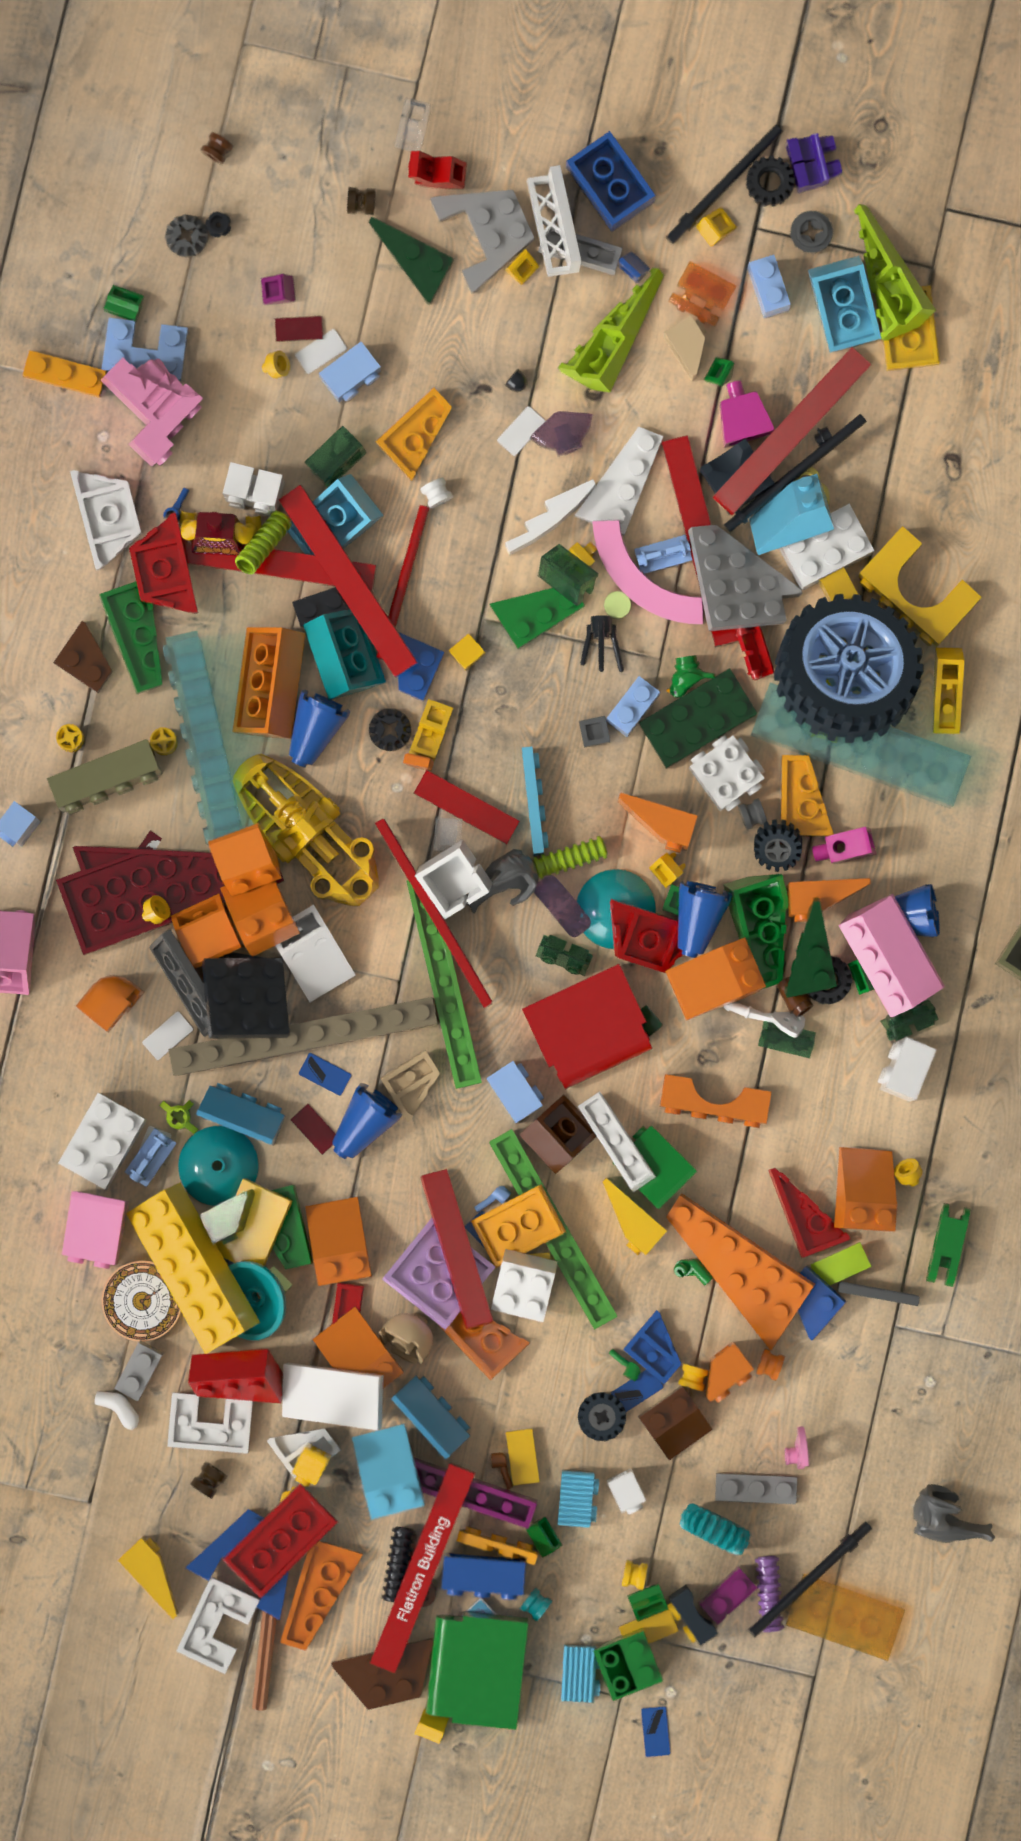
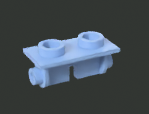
[634,535,692,574]
[125,1128,177,1187]

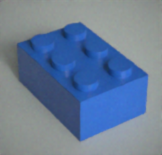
[566,131,656,232]
[442,1553,526,1600]

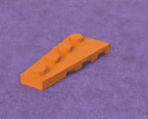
[433,1311,530,1381]

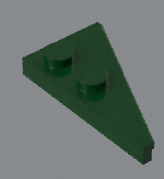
[368,216,454,305]
[784,897,837,998]

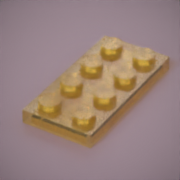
[785,1573,905,1661]

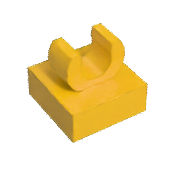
[563,542,597,577]
[649,852,686,888]

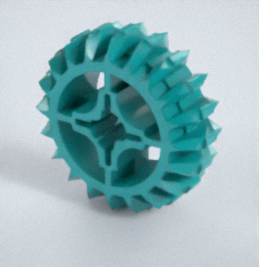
[679,1503,751,1555]

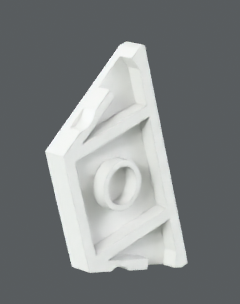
[70,470,142,571]

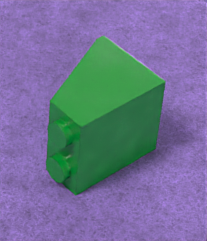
[613,1126,697,1209]

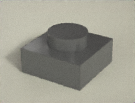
[579,716,610,748]

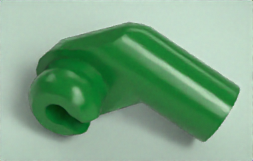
[674,1259,713,1286]

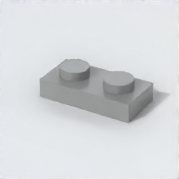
[114,1340,164,1401]

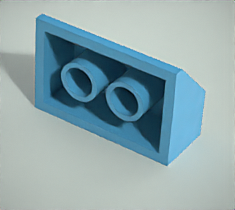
[196,1083,286,1145]
[391,1375,470,1459]

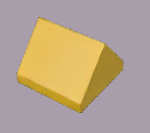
[505,249,539,285]
[414,1708,449,1743]

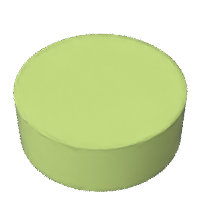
[604,591,631,619]

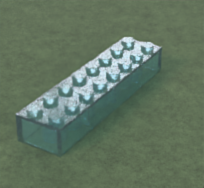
[162,631,243,846]
[750,683,971,809]

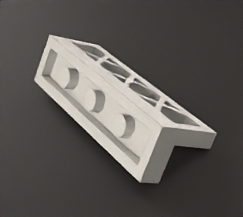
[527,165,581,277]

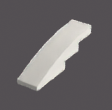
[505,480,595,556]

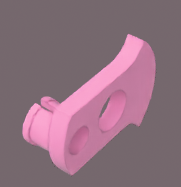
[784,1426,809,1470]

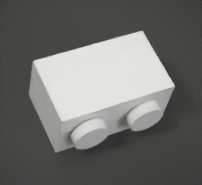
[607,1468,646,1514]

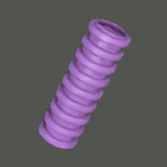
[755,1556,784,1632]

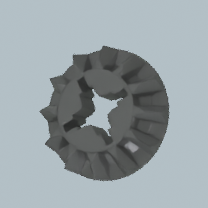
[790,211,833,253]
[165,214,208,257]

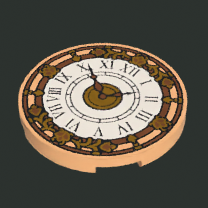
[102,1261,181,1342]

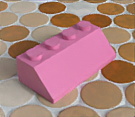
[839,894,945,1017]

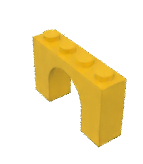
[858,526,982,647]

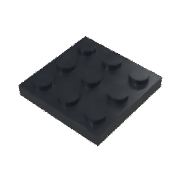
[202,958,290,1039]

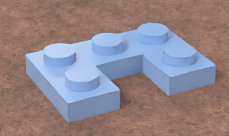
[102,318,188,382]

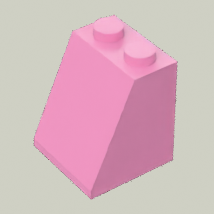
[0,910,35,995]
[62,1191,129,1269]

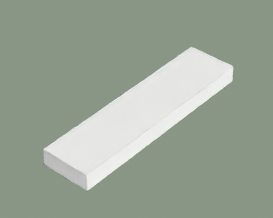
[578,1091,656,1192]

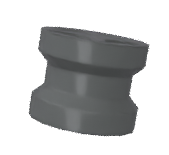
[738,798,767,830]

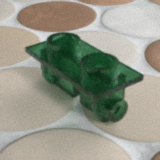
[535,934,593,976]
[880,999,939,1042]
[758,1021,816,1058]

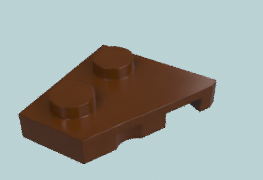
[53,621,113,693]

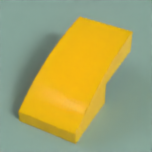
[409,699,453,761]

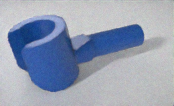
[163,488,189,521]

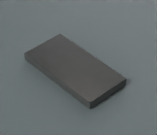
[149,929,209,1037]

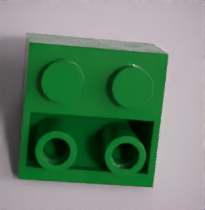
[593,1628,663,1701]

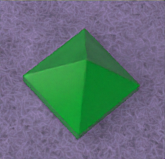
[704,357,734,386]

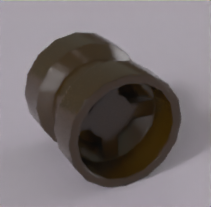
[347,187,375,215]
[190,1461,227,1499]

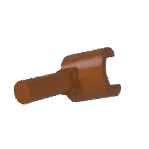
[491,1452,513,1489]

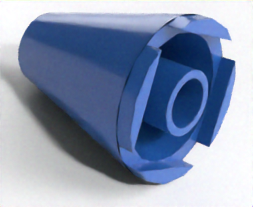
[289,690,350,767]
[678,881,732,958]
[894,884,940,937]
[332,1083,403,1159]

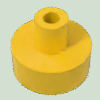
[262,350,290,379]
[142,895,170,924]
[894,1158,923,1187]

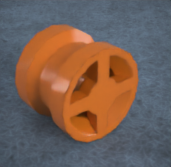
[756,1349,785,1381]

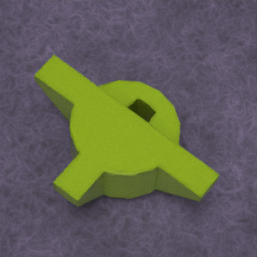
[159,1100,199,1134]

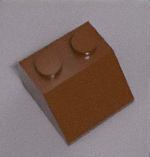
[520,1094,597,1174]
[638,1386,713,1460]

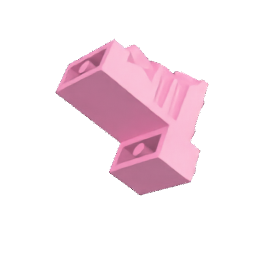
[101,357,203,466]

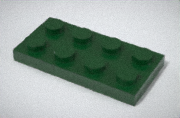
[638,668,758,769]

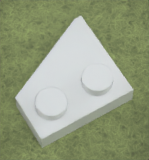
[267,1428,341,1483]

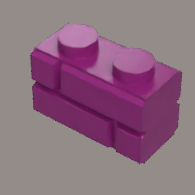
[698,1566,757,1625]

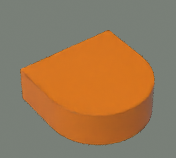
[403,753,434,771]

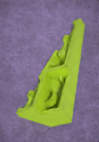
[854,204,936,341]
[558,268,664,392]

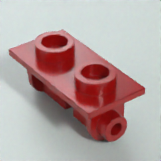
[736,626,775,681]

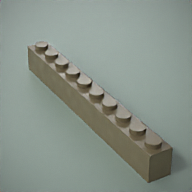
[168,997,438,1076]

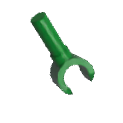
[609,1349,640,1381]

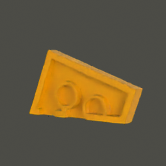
[375,388,452,481]
[781,755,834,837]
[456,1526,537,1565]

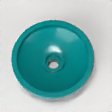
[576,869,656,949]
[178,1126,259,1206]
[228,1261,286,1340]

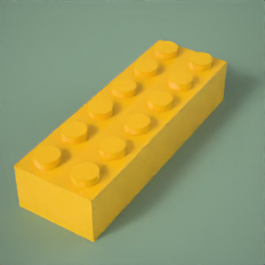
[126,1182,260,1354]

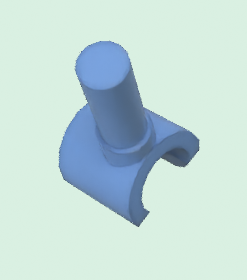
[474,1186,511,1212]

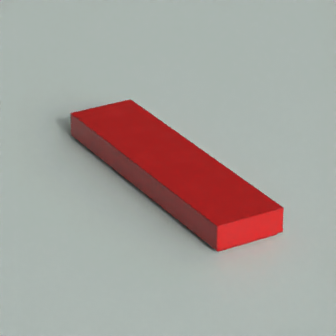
[414,770,520,845]

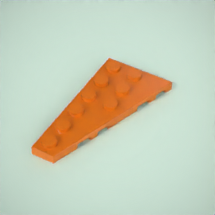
[666,1194,815,1351]

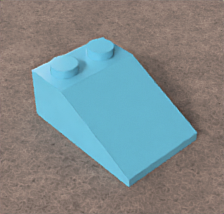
[808,256,881,353]
[287,474,383,555]
[749,474,834,555]
[352,1423,425,1520]

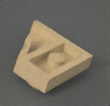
[380,1050,440,1122]

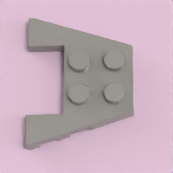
[430,190,534,294]

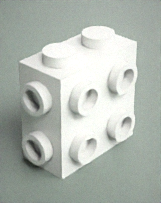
[689,735,765,812]

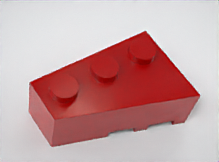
[188,1349,283,1404]

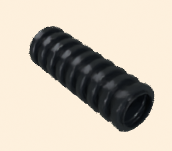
[381,1526,416,1603]

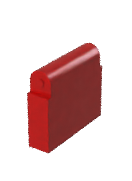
[522,964,653,1089]

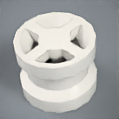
[420,477,453,509]

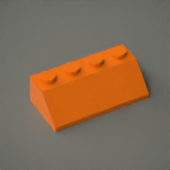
[232,627,306,739]

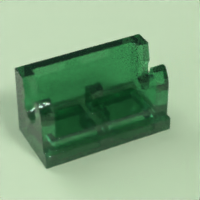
[305,426,367,488]
[538,544,598,606]

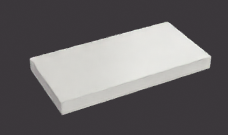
[282,1362,383,1430]

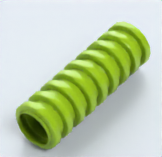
[235,511,292,575]
[533,836,608,880]

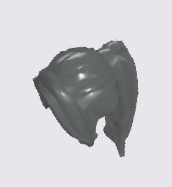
[466,849,538,914]
[913,1484,996,1543]

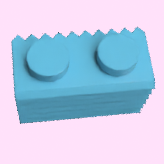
[558,1470,599,1528]
[561,1644,600,1703]

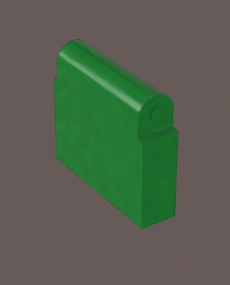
[426,1611,528,1730]

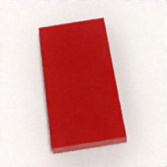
[223,1483,338,1598]

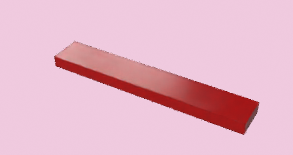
[420,1169,493,1330]

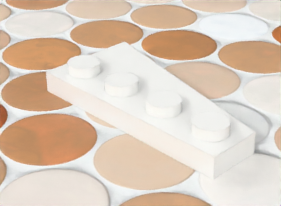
[575,427,663,536]

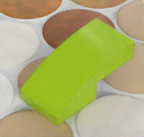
[810,1242,872,1286]

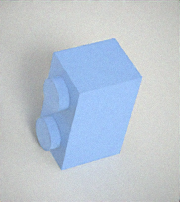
[747,254,791,318]
[319,342,381,402]
[606,676,660,737]
[0,801,41,847]
[486,1061,544,1123]

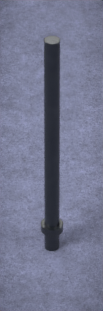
[724,414,867,533]

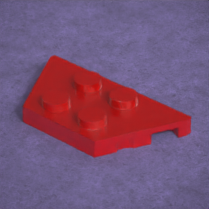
[129,512,198,614]
[610,899,683,973]

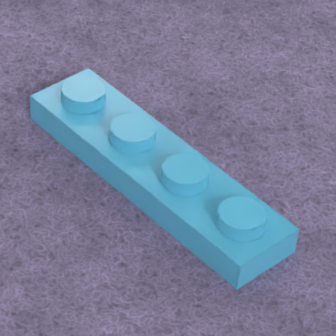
[522,746,549,856]

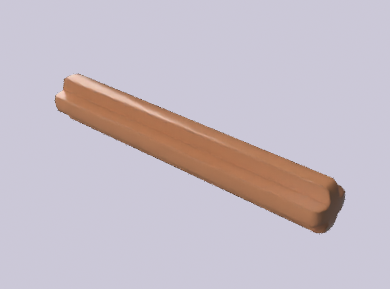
[252,1611,277,1711]

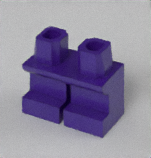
[785,133,842,193]

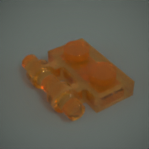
[668,261,736,326]

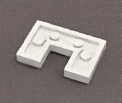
[167,1392,253,1454]
[176,1577,260,1674]

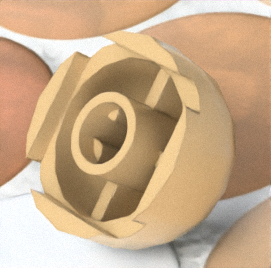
[378,1313,433,1364]

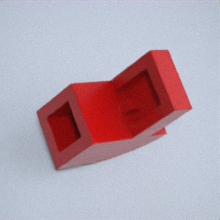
[408,151,467,189]

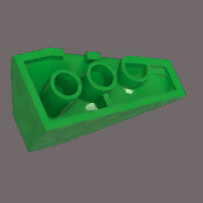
[723,874,789,989]

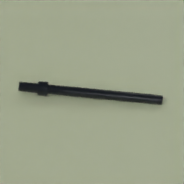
[666,124,783,244]
[748,1521,872,1638]

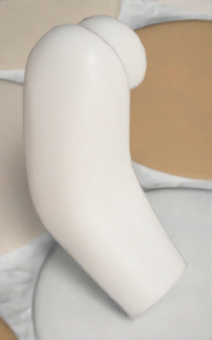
[95,1391,139,1430]

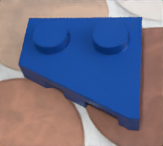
[798,1266,847,1341]

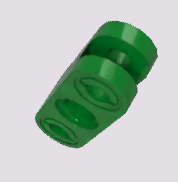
[926,1203,970,1287]

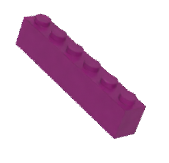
[414,1457,537,1529]

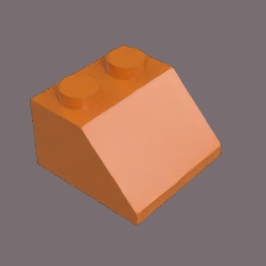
[208,823,282,896]

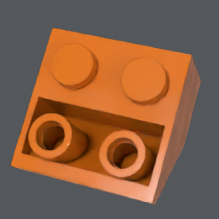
[171,894,241,969]
[705,1342,754,1402]

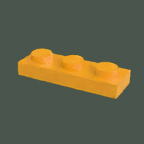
[22,350,107,398]

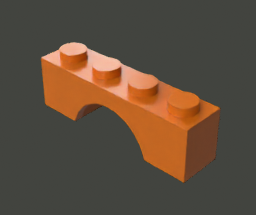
[659,1074,771,1128]

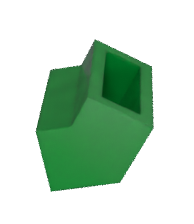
[104,285,144,322]
[848,960,875,995]
[525,1516,563,1558]
[627,1583,669,1622]

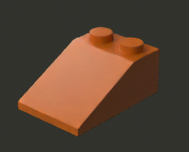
[618,792,697,853]
[786,878,871,922]
[220,881,300,957]
[665,938,766,1021]
[834,1147,897,1232]
[305,1197,372,1286]
[312,1307,404,1388]

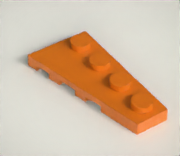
[280,1541,363,1651]

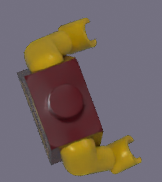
[179,510,261,555]

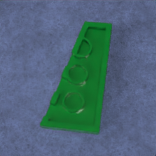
[99,581,162,694]

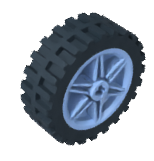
[774,594,924,743]

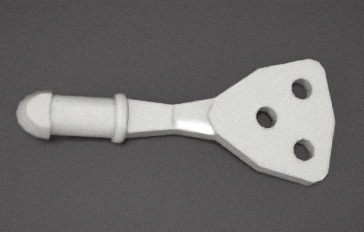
[724,1002,805,1038]

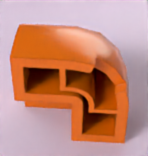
[76,975,144,1033]

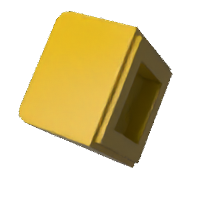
[696,207,737,246]
[448,633,486,671]

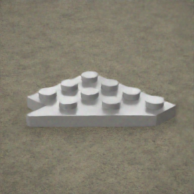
[688,525,802,631]

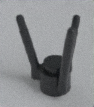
[580,615,624,672]

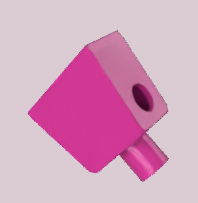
[720,381,774,447]
[812,827,877,864]

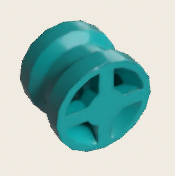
[519,1587,553,1622]

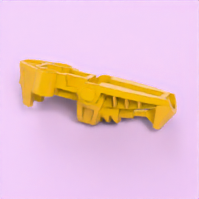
[232,754,379,906]

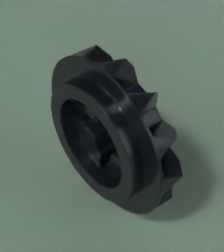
[369,709,411,751]

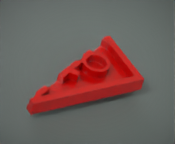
[768,1168,851,1258]

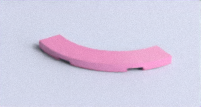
[592,520,704,624]

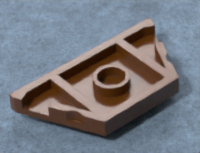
[331,1638,433,1710]

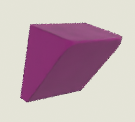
[261,274,295,305]

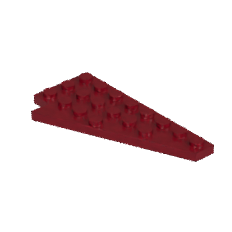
[56,846,285,955]

